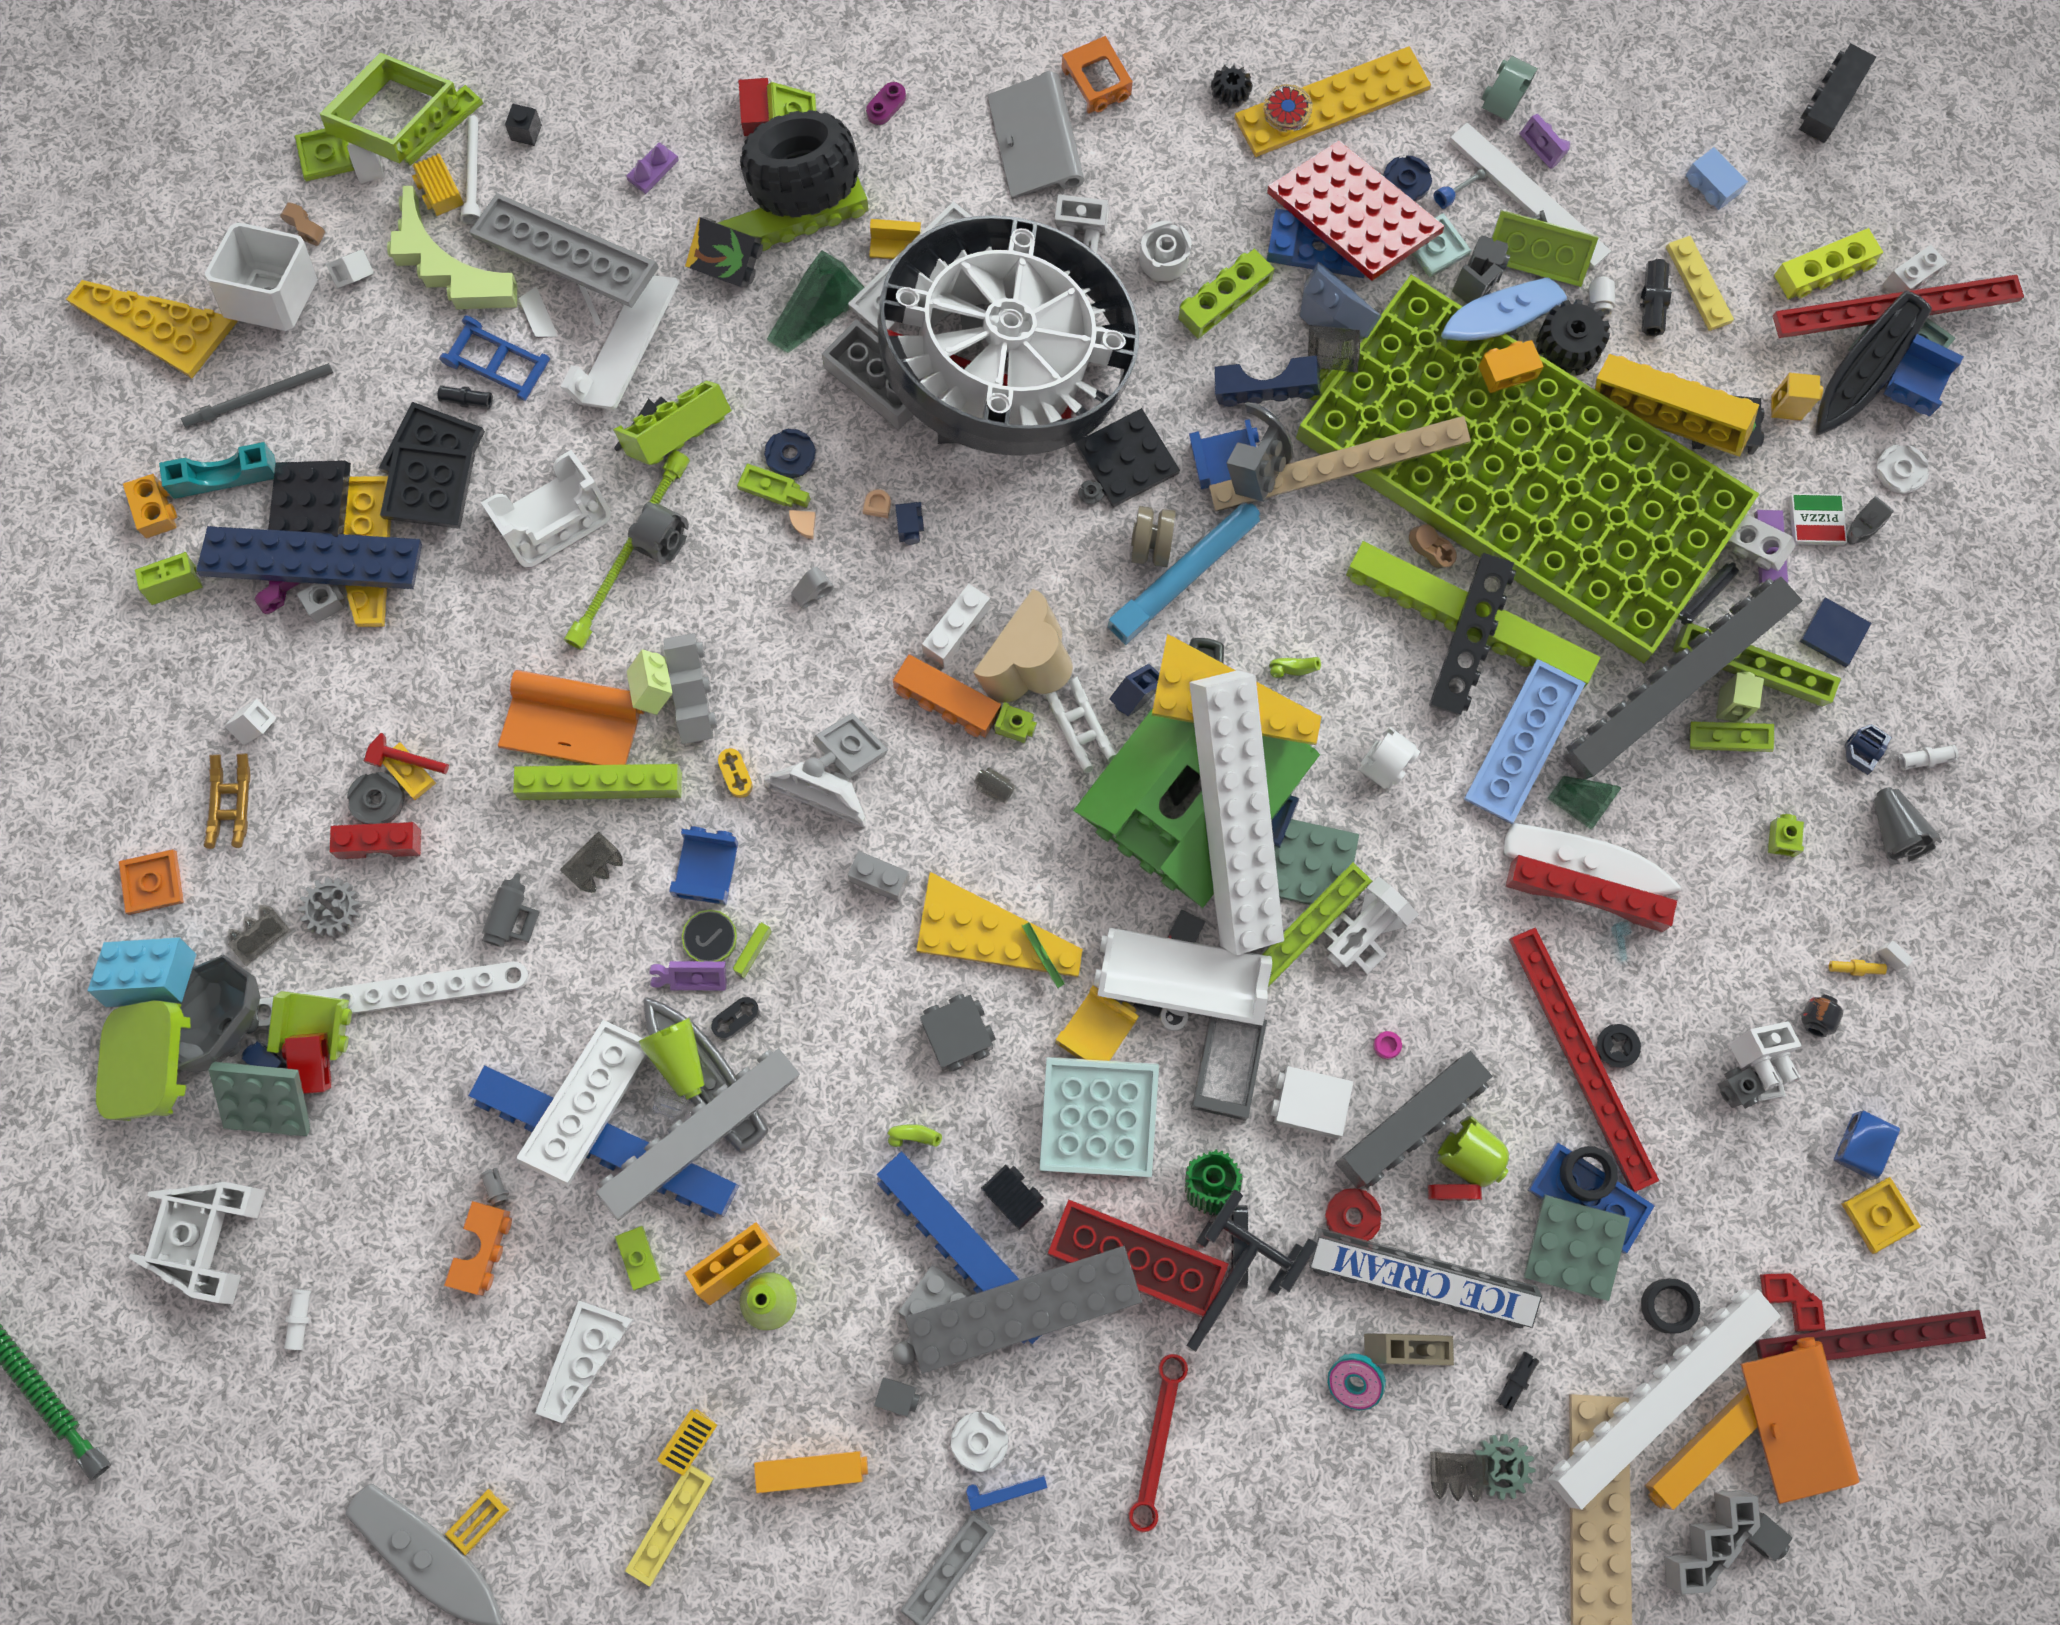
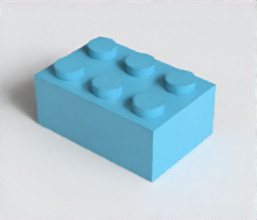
[87,937,197,1007]

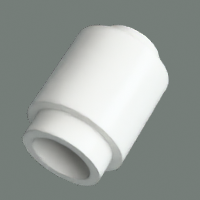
[1589,276,1615,316]

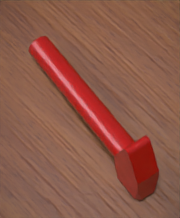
[364,733,449,774]

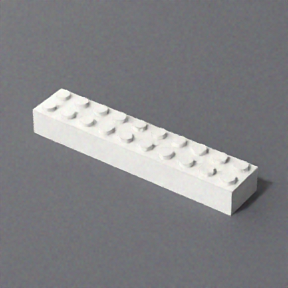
[1189,670,1284,955]

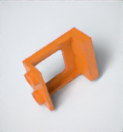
[1061,36,1133,114]

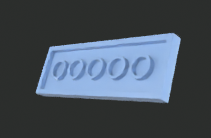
[1464,659,1585,824]

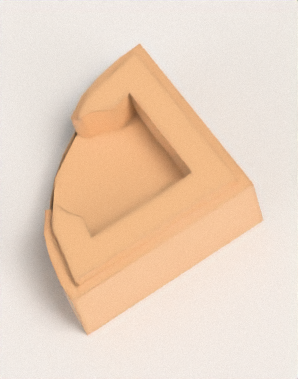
[789,510,816,539]

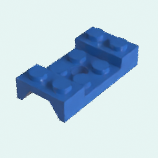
[1266,208,1365,278]

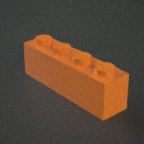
[893,654,1001,738]

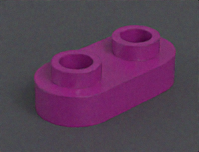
[866,82,906,125]

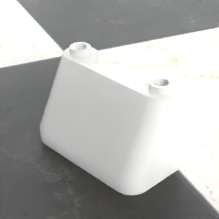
[481,450,611,567]

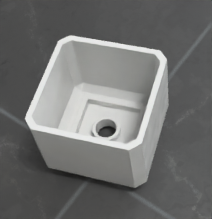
[205,223,318,331]

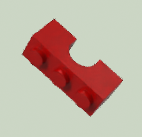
[330,822,421,859]

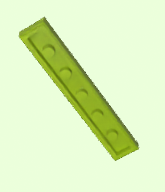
[1262,862,1373,987]

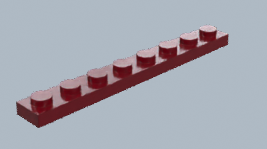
[1755,1310,1986,1361]

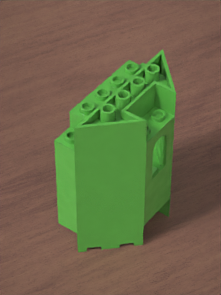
[1073,708,1320,908]

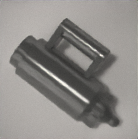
[482,873,540,947]

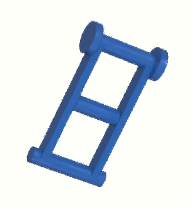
[439,315,550,401]

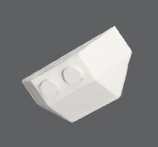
[764,762,866,827]

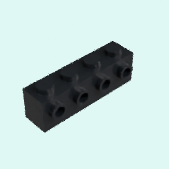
[1799,43,1876,143]

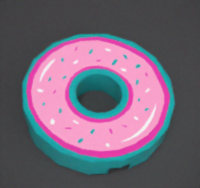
[1327,1353,1386,1411]

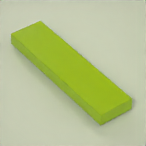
[404,85,484,166]

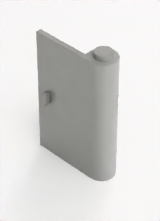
[988,71,1084,198]

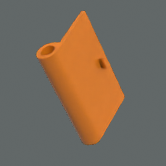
[498,670,645,765]
[1740,1337,1860,1504]

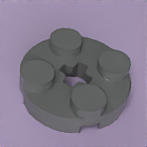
[347,772,405,824]

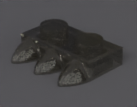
[560,831,623,893]
[228,905,292,966]
[1430,1451,1489,1502]

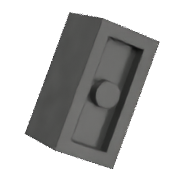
[1452,263,1502,304]

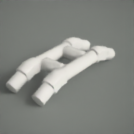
[1045,677,1116,773]

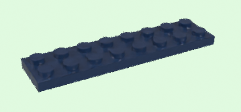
[196,526,422,589]

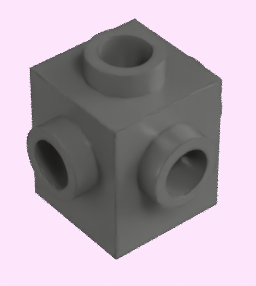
[1717,1067,1766,1109]

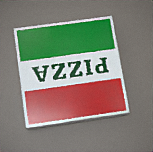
[1789,494,1847,546]

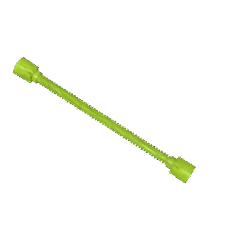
[564,451,690,650]

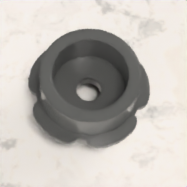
[1078,480,1103,505]

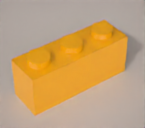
[685,1222,781,1305]

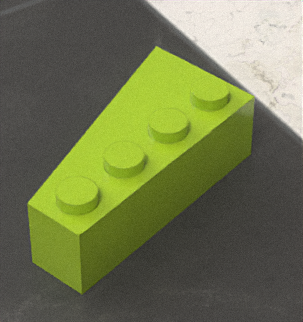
[613,380,732,465]

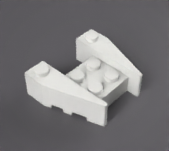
[129,1182,266,1304]

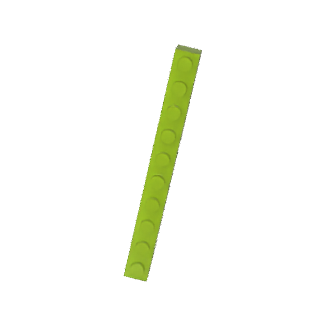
[1346,541,1601,690]

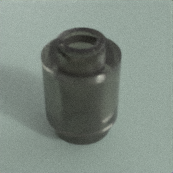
[974,767,1016,804]

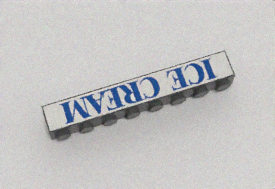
[1309,1227,1542,1328]

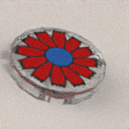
[1263,84,1313,132]

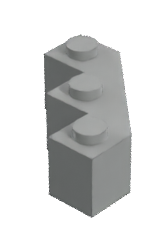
[664,633,717,744]
[1664,1490,1760,1594]

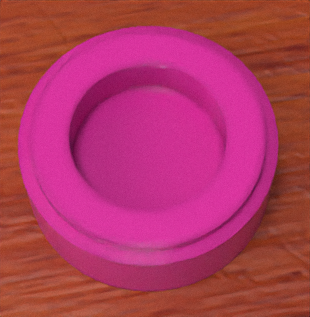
[1373,1031,1402,1060]

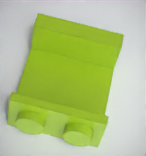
[267,991,352,1060]

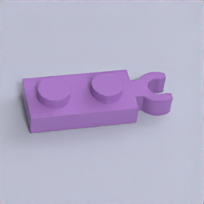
[649,961,727,991]

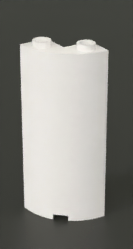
[1094,928,1272,1026]

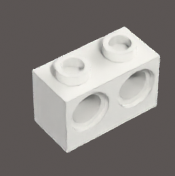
[1882,245,1947,294]
[1729,514,1796,571]

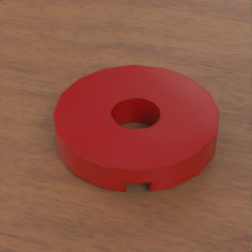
[1325,1188,1382,1241]

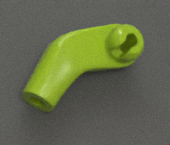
[1269,657,1321,678]
[888,1124,942,1147]

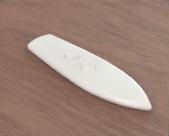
[1504,823,1681,896]

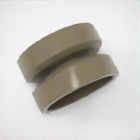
[1131,506,1175,568]

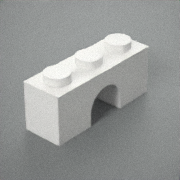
[922,584,990,668]

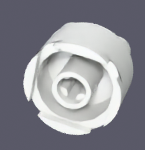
[1139,221,1192,282]
[1358,727,1420,789]

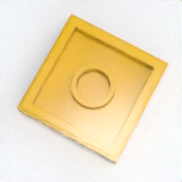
[1841,1177,1921,1254]

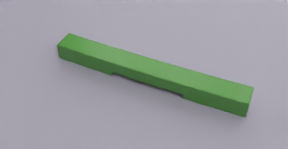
[1022,922,1065,989]

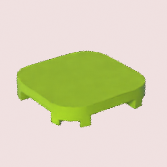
[96,1000,191,1121]

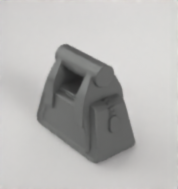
[1847,496,1894,545]

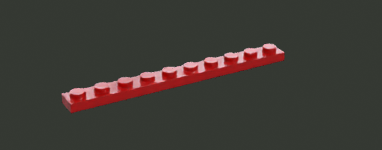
[1772,274,2024,339]
[1509,927,1659,1192]

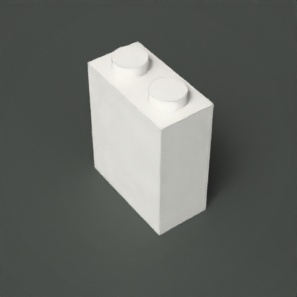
[1270,1066,1353,1139]

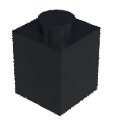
[505,103,542,146]

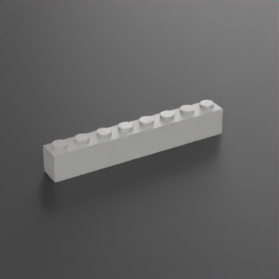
[596,1048,800,1222]

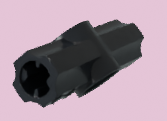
[1640,259,1672,337]

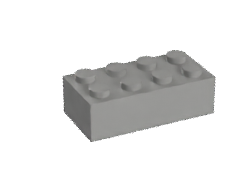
[822,319,922,430]

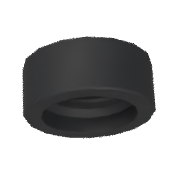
[1560,1146,1618,1201]
[1641,1278,1700,1334]

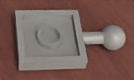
[802,713,888,779]
[893,1264,973,1365]

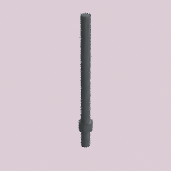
[181,363,333,428]

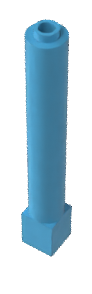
[1108,502,1260,645]

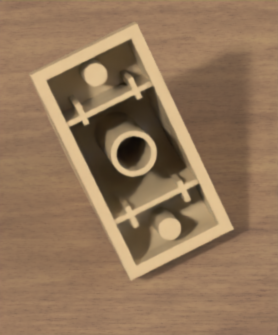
[973,589,1073,703]

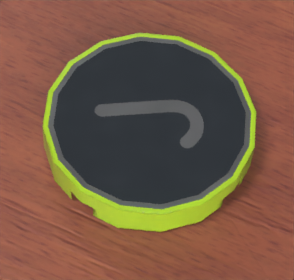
[682,910,737,962]

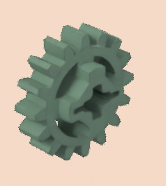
[1470,1434,1536,1500]

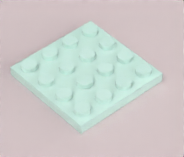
[1040,1057,1159,1177]

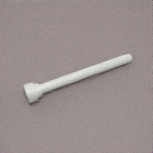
[460,115,481,224]

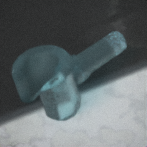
[1611,921,1632,961]

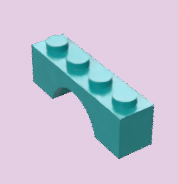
[159,442,276,499]

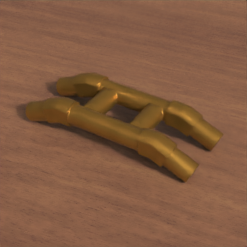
[204,753,251,849]

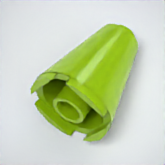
[639,1018,705,1100]
[740,1272,797,1331]

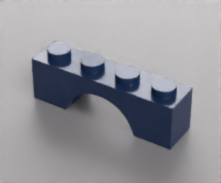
[1215,355,1321,407]

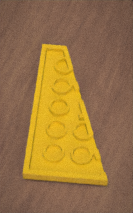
[66,280,238,378]
[344,476,391,627]
[1152,634,1322,745]
[916,872,1083,977]

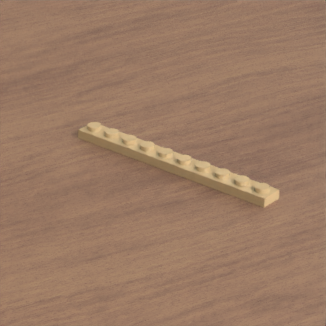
[1209,416,1471,512]

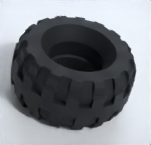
[740,110,859,218]

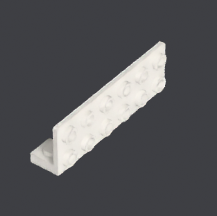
[560,276,679,410]

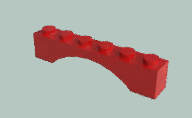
[1505,855,1678,932]

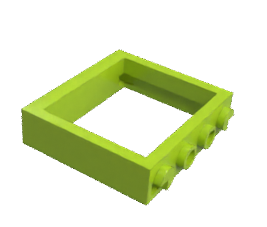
[319,52,459,164]

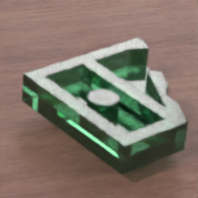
[1547,776,1621,829]

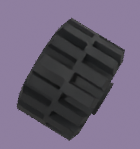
[1536,299,1610,376]

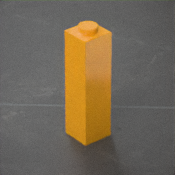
[754,1450,868,1493]

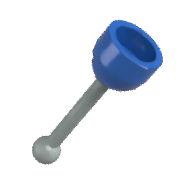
[1433,169,1486,209]

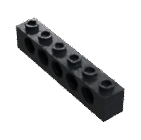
[1429,553,1516,715]

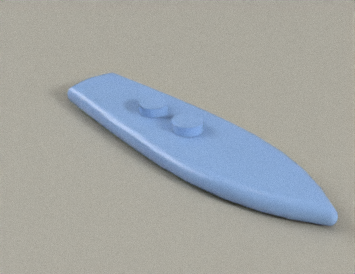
[1441,278,1567,341]

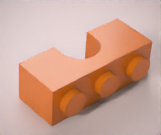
[444,1201,512,1296]

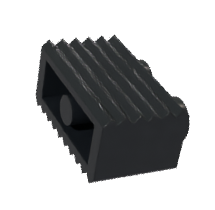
[981,1164,1044,1231]

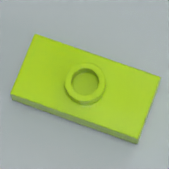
[615,1226,662,1291]

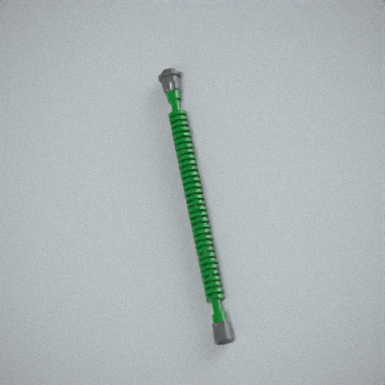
[0,1324,111,1481]

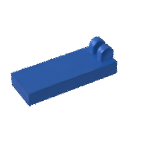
[966,1475,1048,1511]

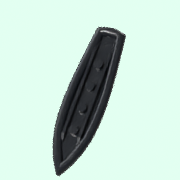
[1816,291,1932,435]

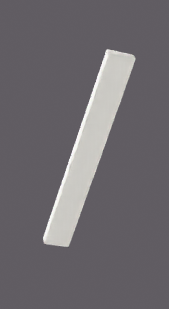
[1449,123,1611,270]

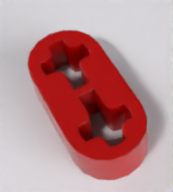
[1428,1184,1482,1201]

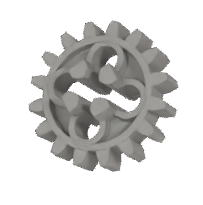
[298,877,362,937]

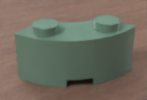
[1481,56,1538,121]

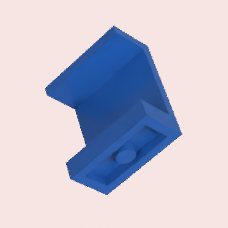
[1883,334,1964,417]
[1189,419,1260,489]
[669,826,738,905]

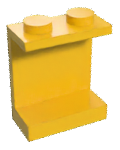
[1055,985,1139,1061]

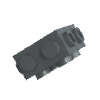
[920,994,996,1072]

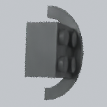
[1227,402,1293,502]

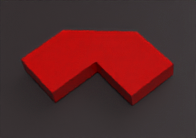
[1760,1273,1826,1331]

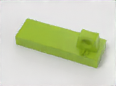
[1690,721,1774,752]

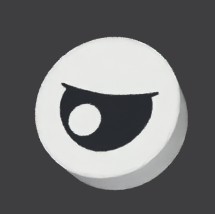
[1160,1008,1188,1031]

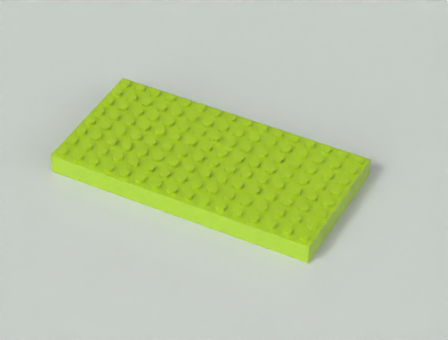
[1296,274,1759,664]

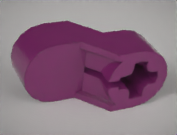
[254,581,299,614]

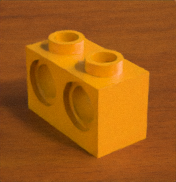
[123,474,178,539]

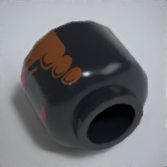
[1801,994,1844,1037]

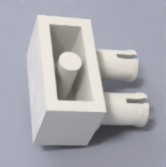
[1055,194,1109,253]
[1729,1021,1802,1090]

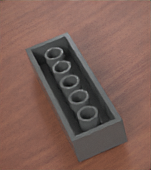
[1335,1050,1493,1189]

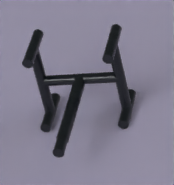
[1186,1189,1318,1352]

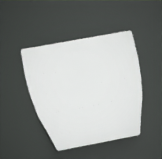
[519,284,601,337]

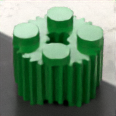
[1184,1149,1243,1215]

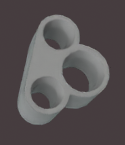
[792,567,834,609]

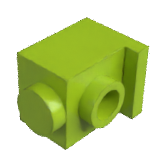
[995,702,1037,743]
[1768,814,1804,857]

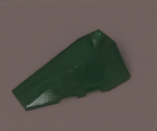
[767,250,865,353]

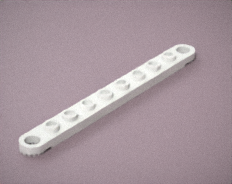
[256,962,529,1027]

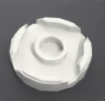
[1876,444,1929,494]
[951,1412,1008,1472]

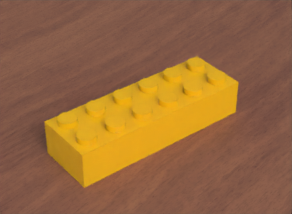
[1595,354,1759,457]

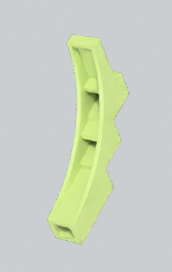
[387,186,517,309]

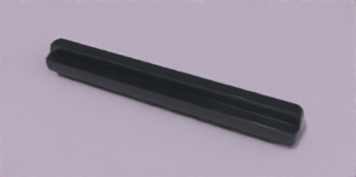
[1678,562,1739,625]

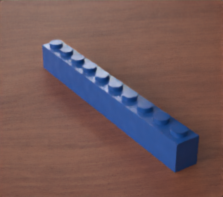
[468,1065,739,1219]

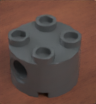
[628,502,689,564]

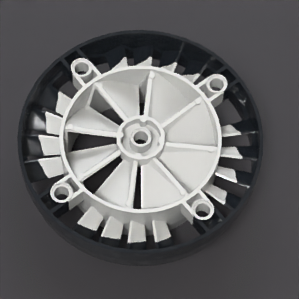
[877,215,1139,456]

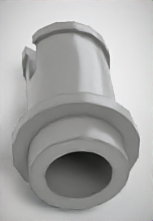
[480,1168,509,1207]

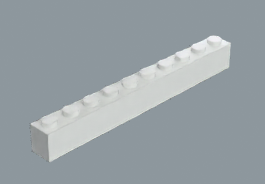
[1547,1289,1781,1510]

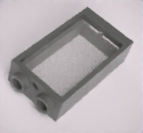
[1191,1016,1267,1121]

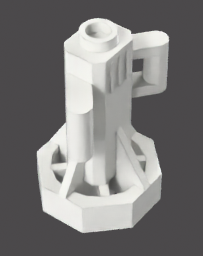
[1323,876,1419,974]

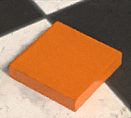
[119,849,184,915]

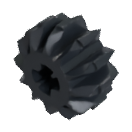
[1211,64,1253,108]

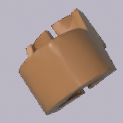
[280,202,325,246]
[1409,524,1457,569]

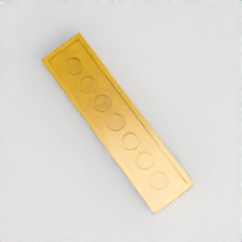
[1234,46,1431,157]

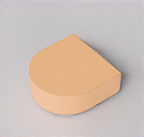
[863,489,891,518]

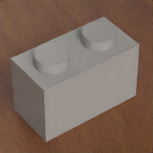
[848,851,910,902]

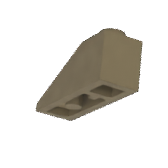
[1364,1333,1454,1365]

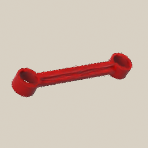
[1128,1354,1188,1532]

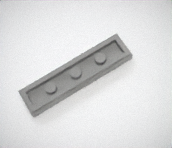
[900,1512,996,1625]

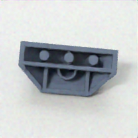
[1300,262,1381,344]

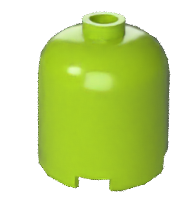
[1437,1116,1509,1187]

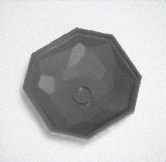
[177,954,261,1073]

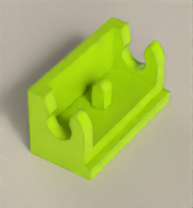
[135,552,203,605]

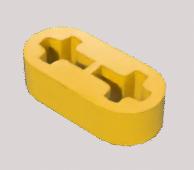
[718,748,753,798]

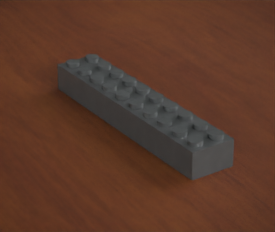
[1563,577,1803,780]

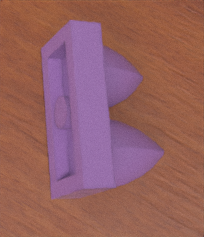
[1519,114,1570,169]
[626,142,679,194]

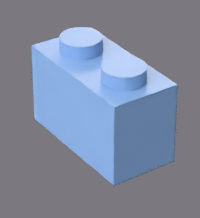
[1685,147,1748,210]

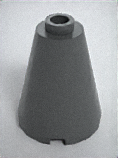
[1873,787,1942,865]

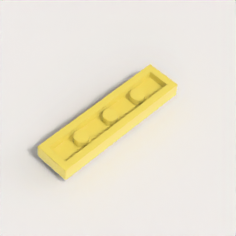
[1666,235,1734,331]
[625,1464,714,1587]

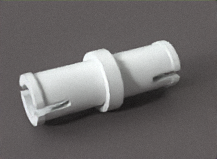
[1898,745,1959,771]
[284,1289,311,1350]

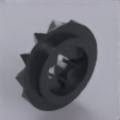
[1596,1024,1641,1068]

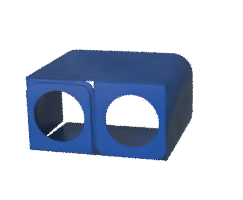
[1834,1110,1900,1180]

